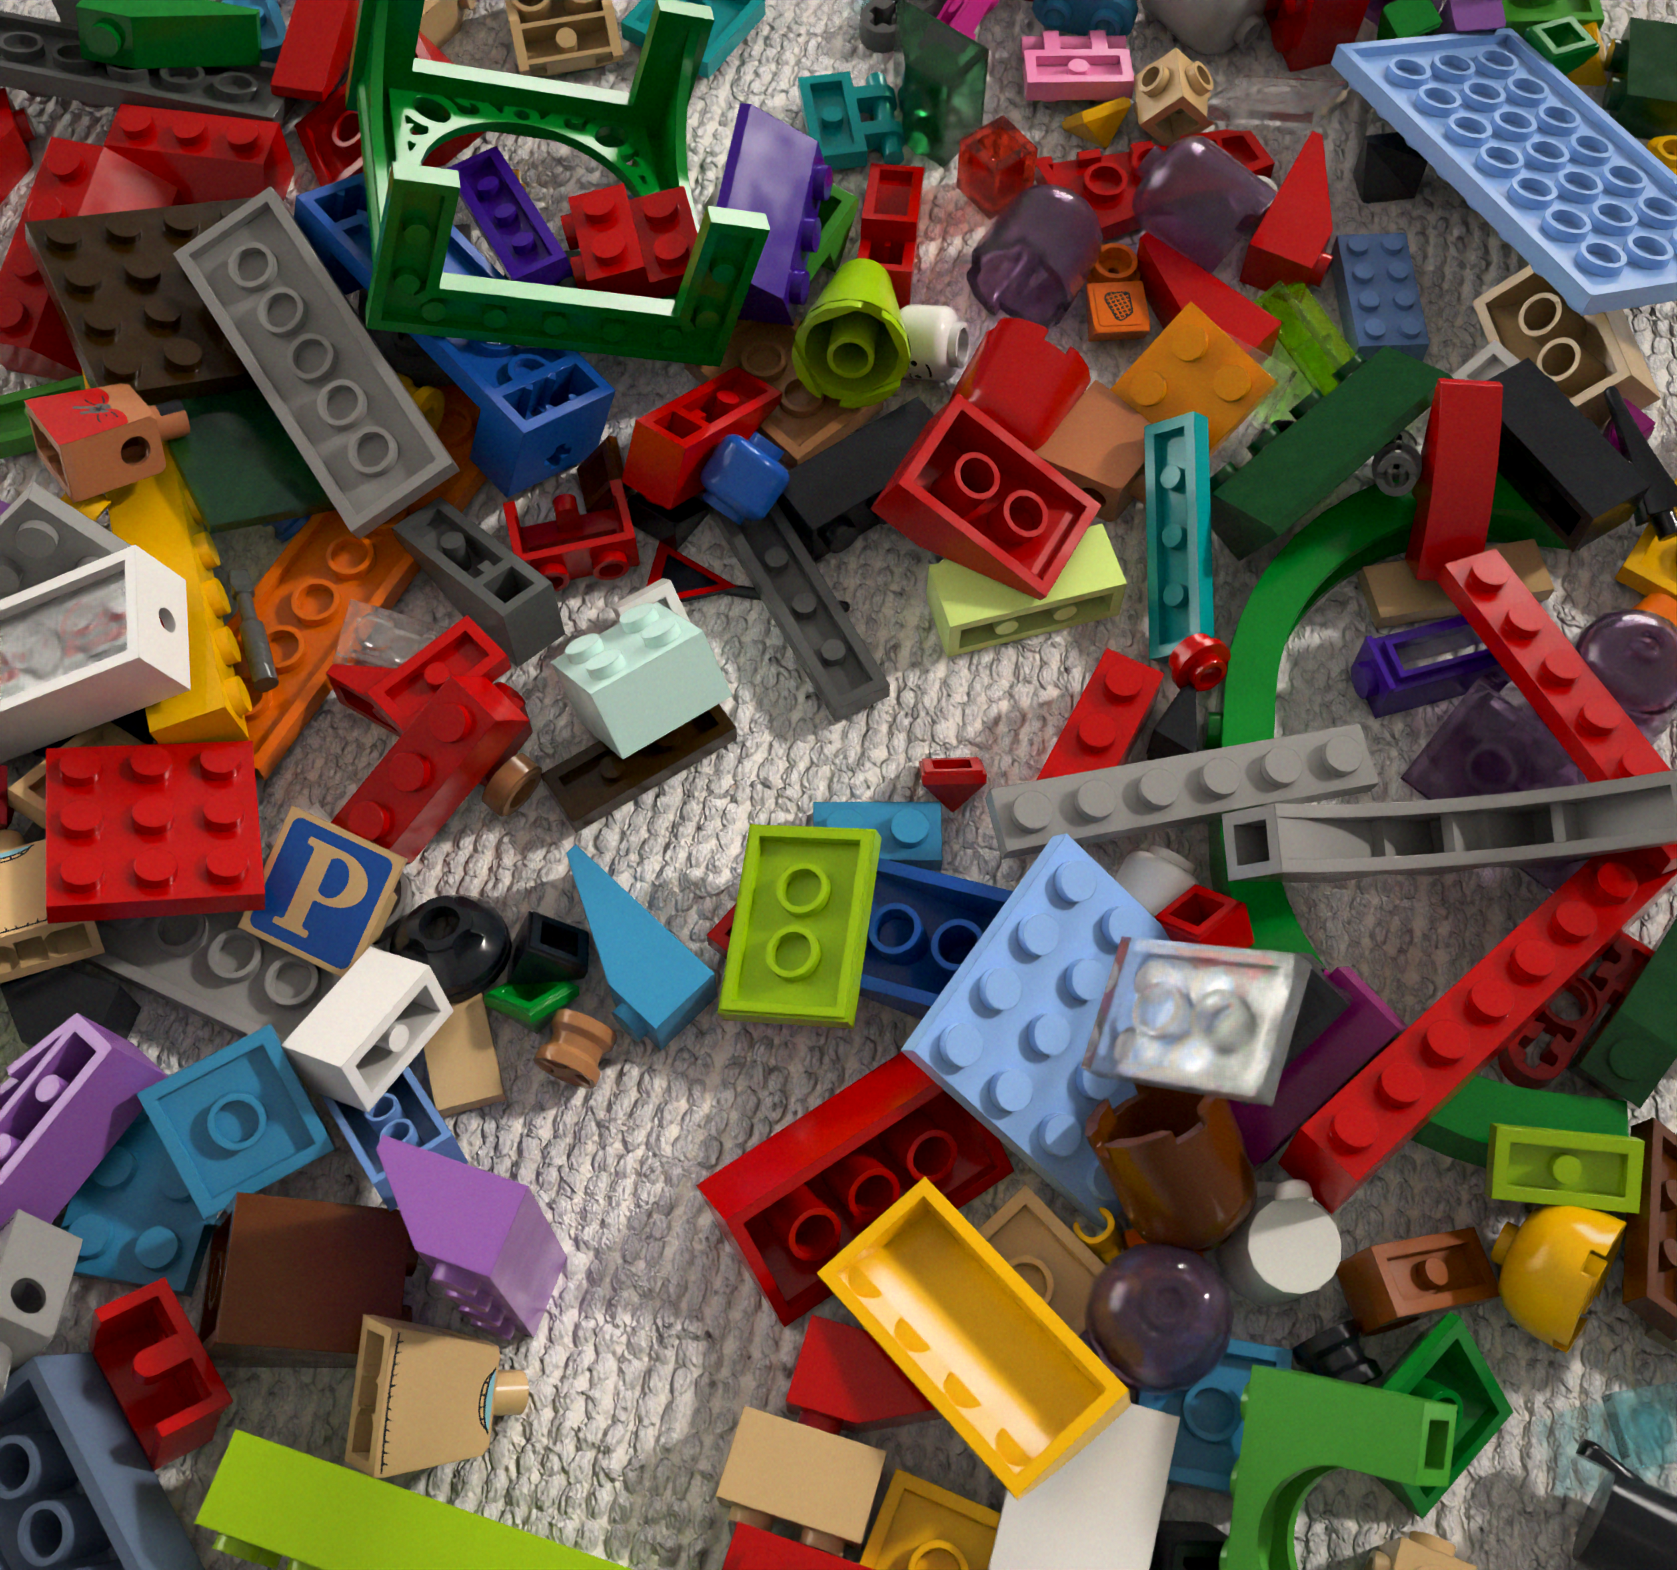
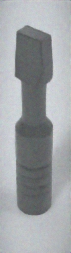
[228,569,279,691]

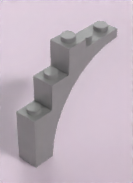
[1222,769,1677,883]

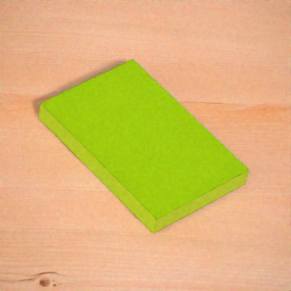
[717,824,882,1029]

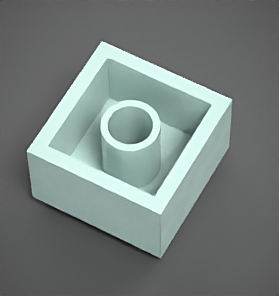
[551,602,733,759]

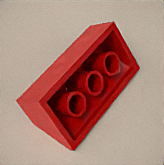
[0,137,182,381]
[696,1052,1014,1327]

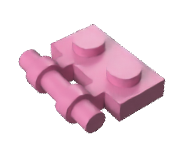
[1020,30,1134,103]

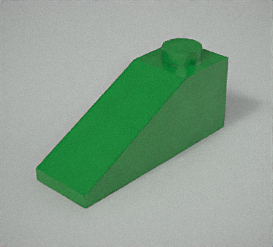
[75,0,262,69]

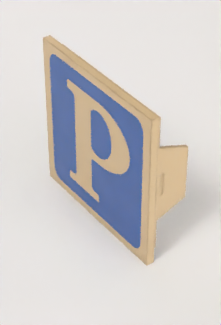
[238,806,408,978]

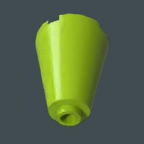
[791,258,911,409]

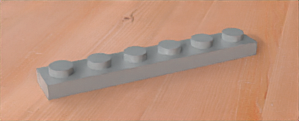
[985,723,1380,860]

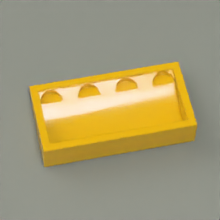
[817,1177,1131,1501]

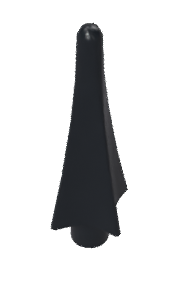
[1604,386,1677,542]

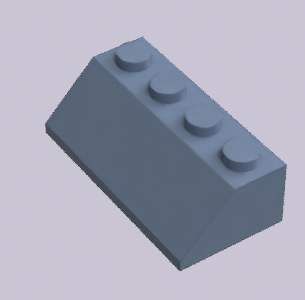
[0,1352,205,1570]

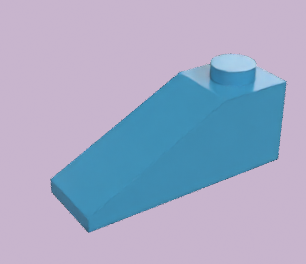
[566,845,718,1050]

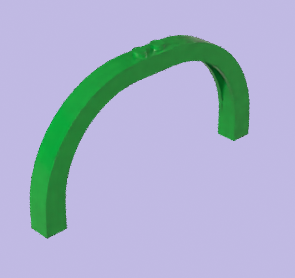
[1202,471,1629,1169]

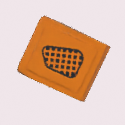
[1085,281,1150,342]

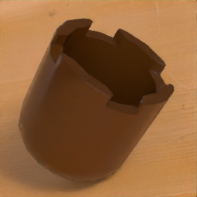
[1085,1067,1258,1252]

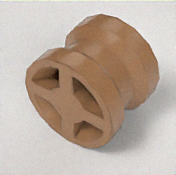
[533,1009,618,1089]

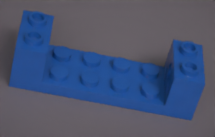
[294,172,616,498]

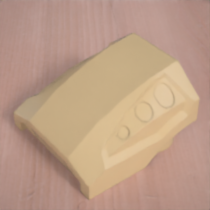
[505,0,623,76]

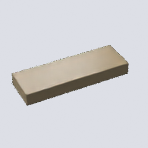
[1358,539,1555,629]

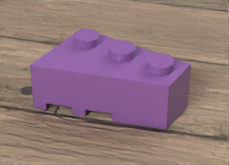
[0,1013,168,1226]

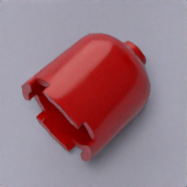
[949,317,1091,452]

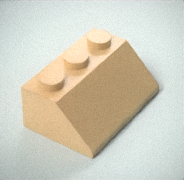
[1472,265,1661,430]

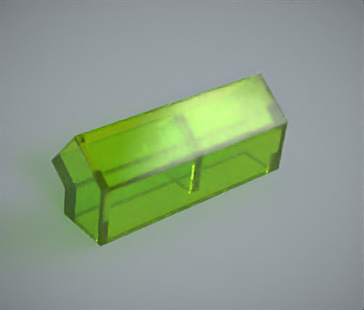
[1253,280,1356,396]

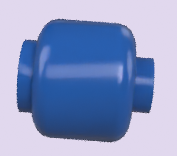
[699,431,790,525]

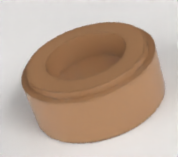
[482,753,542,817]

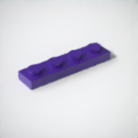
[446,146,574,286]

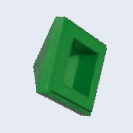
[483,981,580,1034]

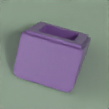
[1436,0,1506,33]

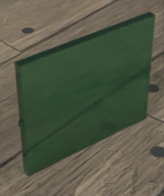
[148,388,336,534]

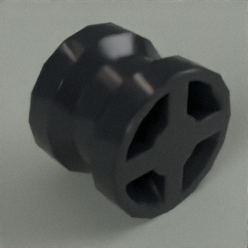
[1291,1319,1384,1385]

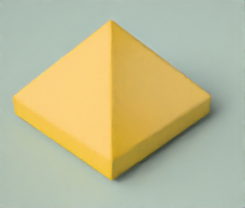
[1061,96,1131,149]

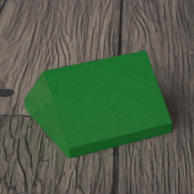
[1374,1312,1513,1519]

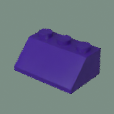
[716,103,833,326]

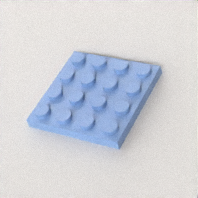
[900,833,1235,1227]

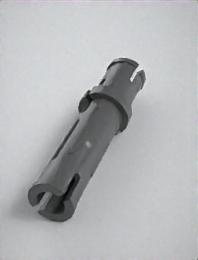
[1372,429,1422,497]

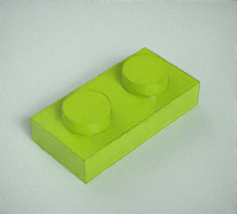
[1484,1123,1645,1214]

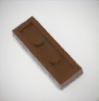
[1622,1117,1677,1341]

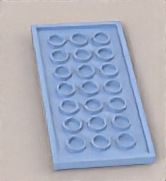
[1331,27,1677,316]

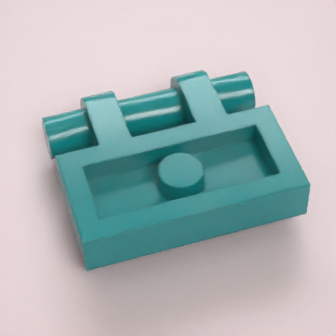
[798,71,906,170]

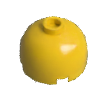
[1490,1204,1627,1354]

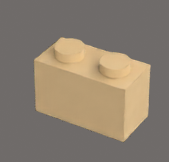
[716,1406,887,1558]

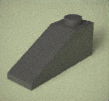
[392,496,565,668]

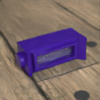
[1351,615,1512,719]

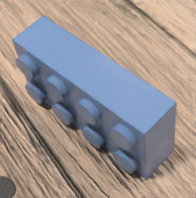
[1331,233,1430,361]
[320,1066,468,1212]

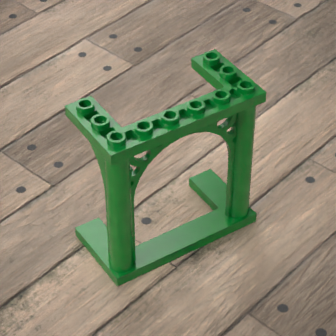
[345,0,770,367]

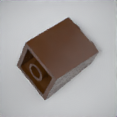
[198,1192,419,1368]

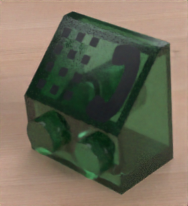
[893,0,989,168]

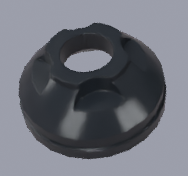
[389,894,512,1004]

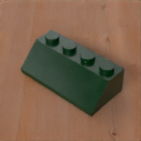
[1210,346,1453,561]

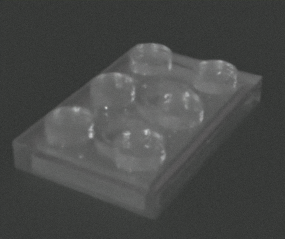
[1081,936,1312,1106]

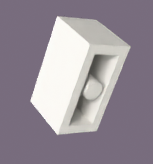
[281,947,454,1112]

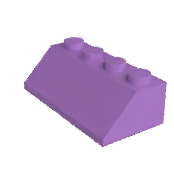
[376,1135,567,1341]

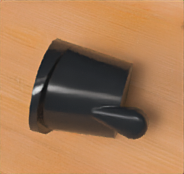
[1572,1439,1677,1570]

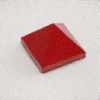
[918,757,987,813]

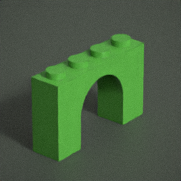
[1219,1364,1458,1570]

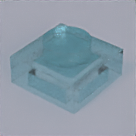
[1601,1382,1677,1471]

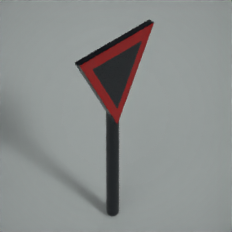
[646,541,850,613]

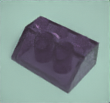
[1400,671,1590,894]

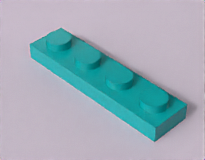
[1144,411,1214,664]

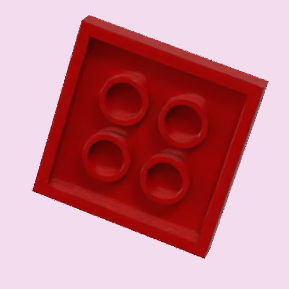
[46,741,265,924]

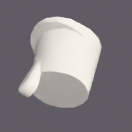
[1216,1179,1341,1306]

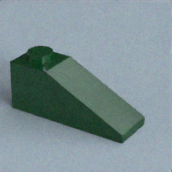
[1566,914,1677,1109]

